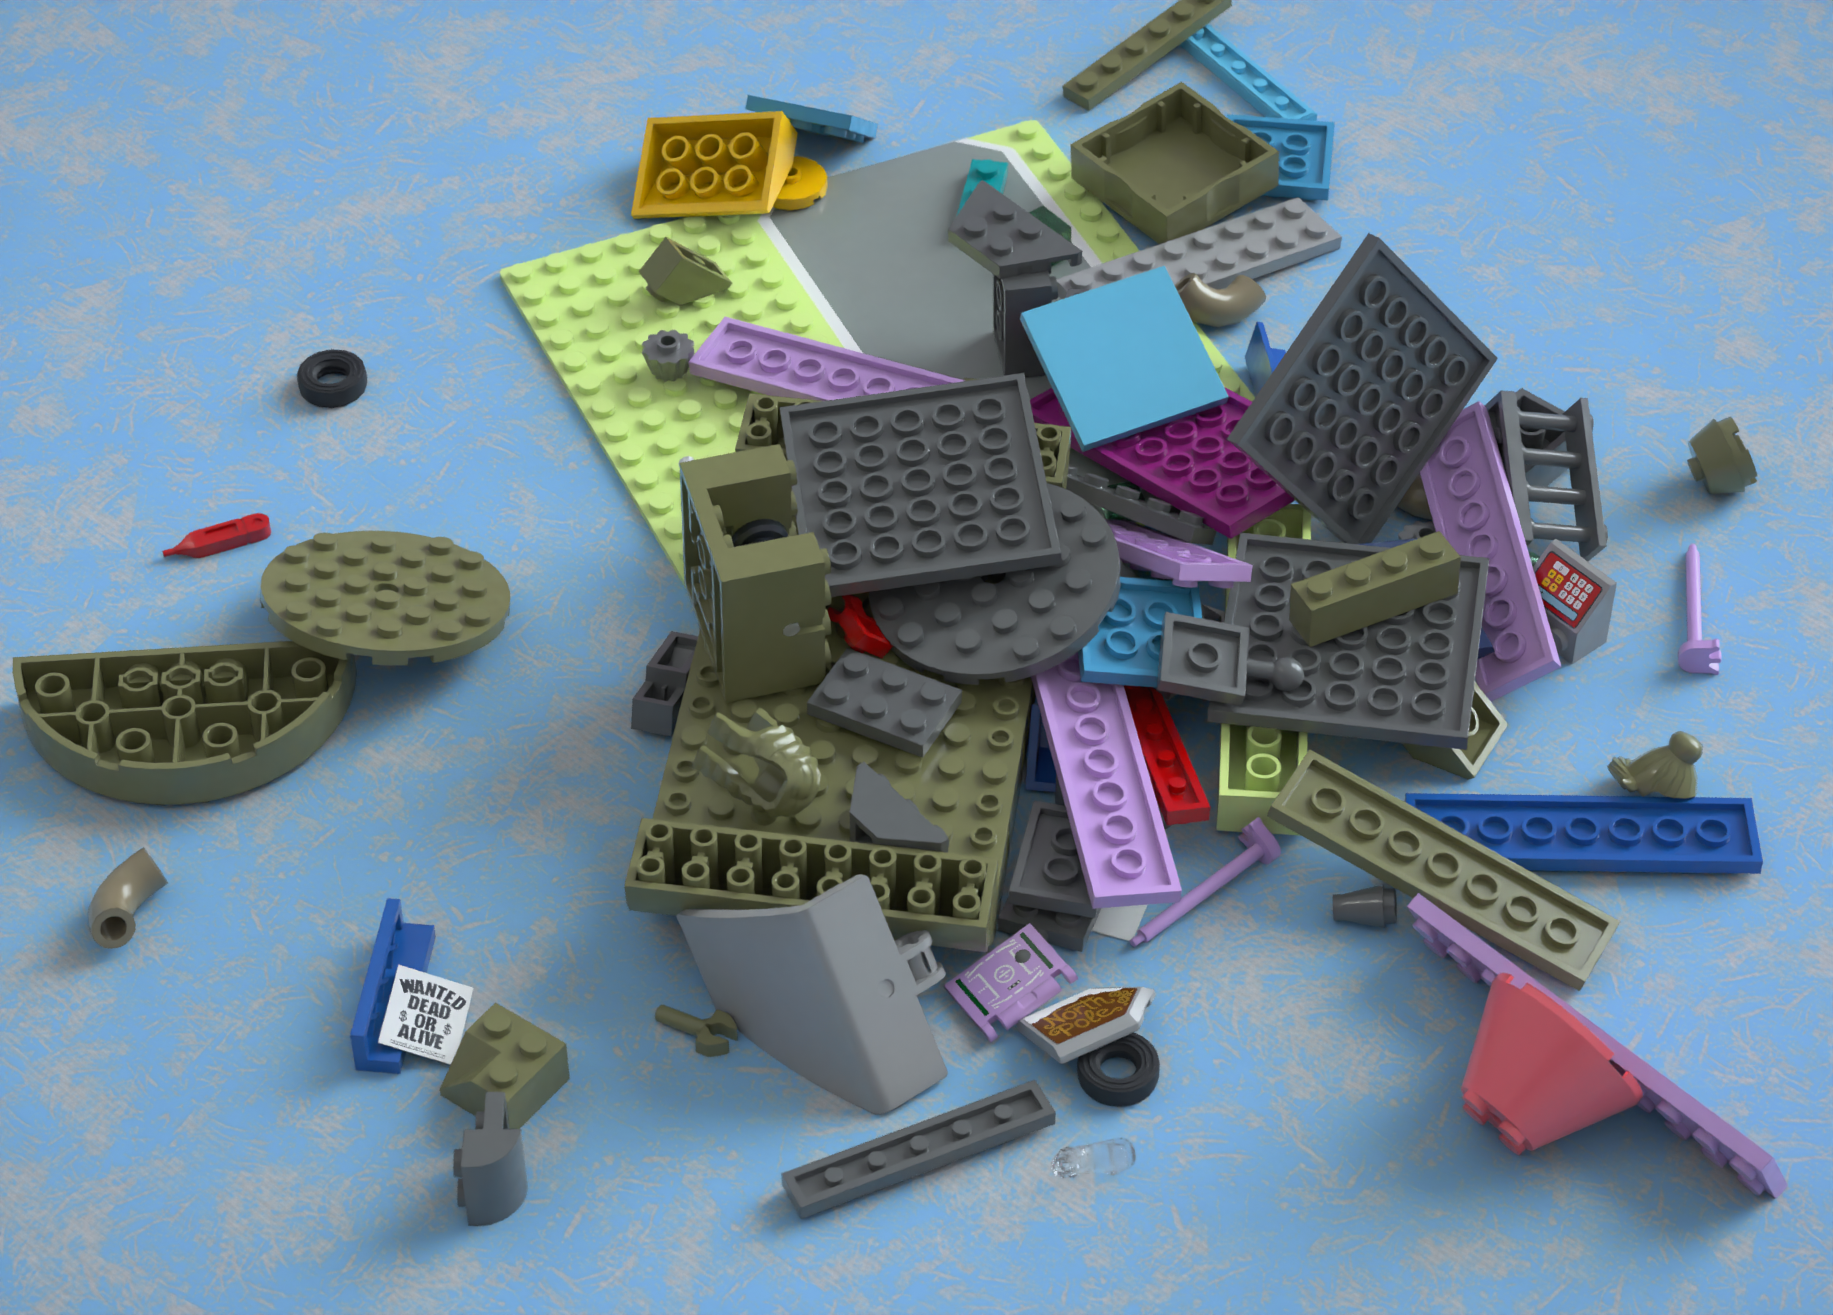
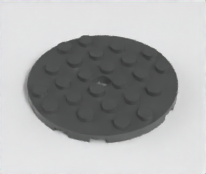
[869,483,1121,685]

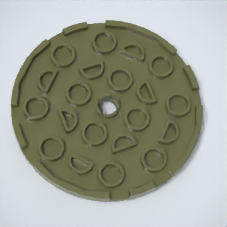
[260,531,510,665]

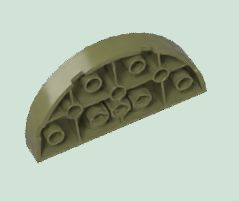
[12,641,357,805]

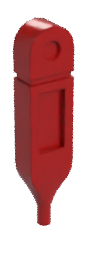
[162,513,271,558]

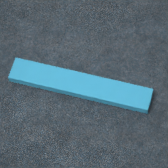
[1180,24,1317,121]

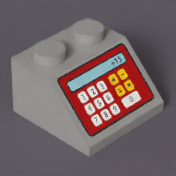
[1533,539,1617,664]

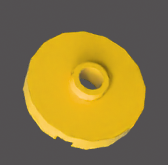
[773,156,827,210]

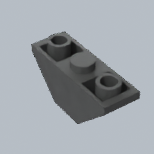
[850,762,949,853]

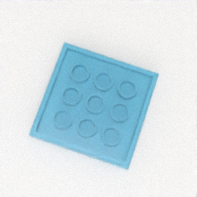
[1020,265,1229,452]

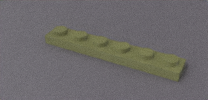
[1062,0,1232,111]

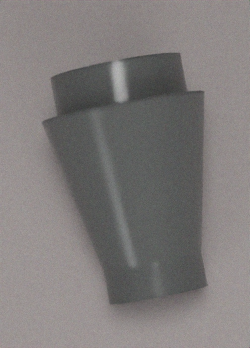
[1332,884,1397,928]

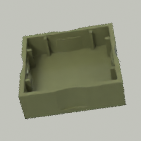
[1070,82,1279,244]

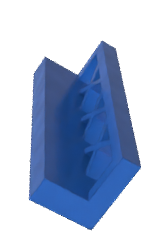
[350,898,436,1074]

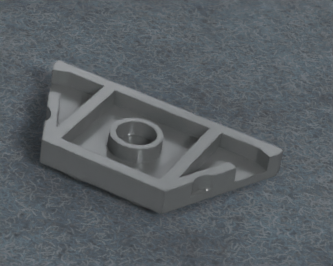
[948,180,1082,279]

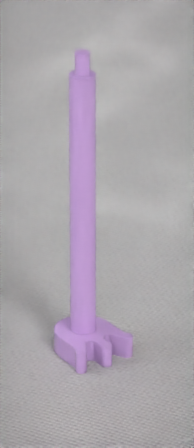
[1678,544,1721,675]
[1129,817,1281,947]

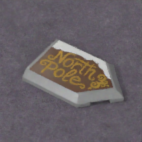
[1016,987,1156,1064]

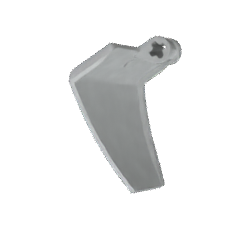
[677,875,948,1115]

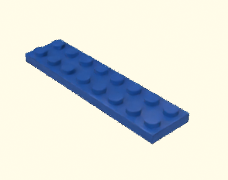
[1405,793,1763,874]

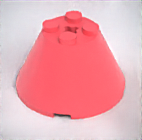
[1461,973,1643,1155]

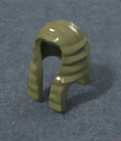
[692,707,821,818]

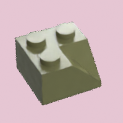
[440,1002,570,1129]

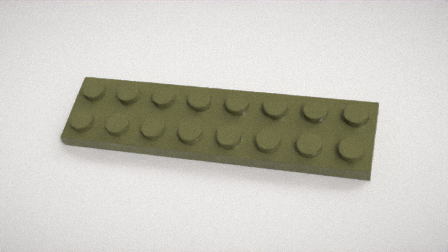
[1267,749,1620,991]

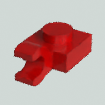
[827,594,892,658]

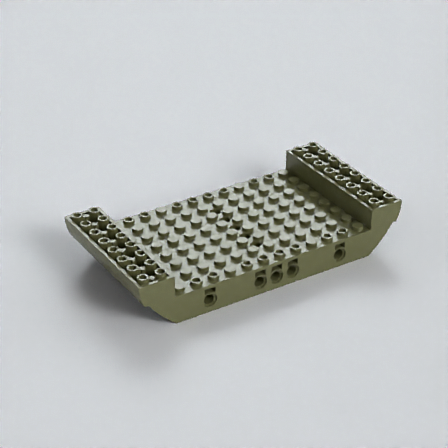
[624,393,1071,952]

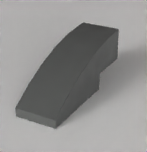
[631,631,698,736]

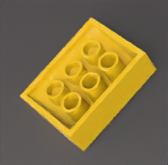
[631,111,798,219]

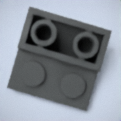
[453,1092,528,1226]

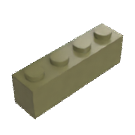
[1289,531,1461,647]

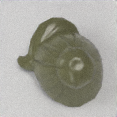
[1607,731,1703,798]

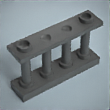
[1485,390,1608,561]

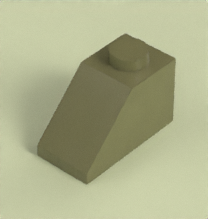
[639,237,732,305]

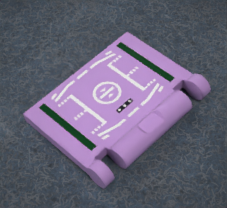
[944,923,1078,1042]

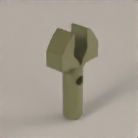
[655,1005,737,1057]

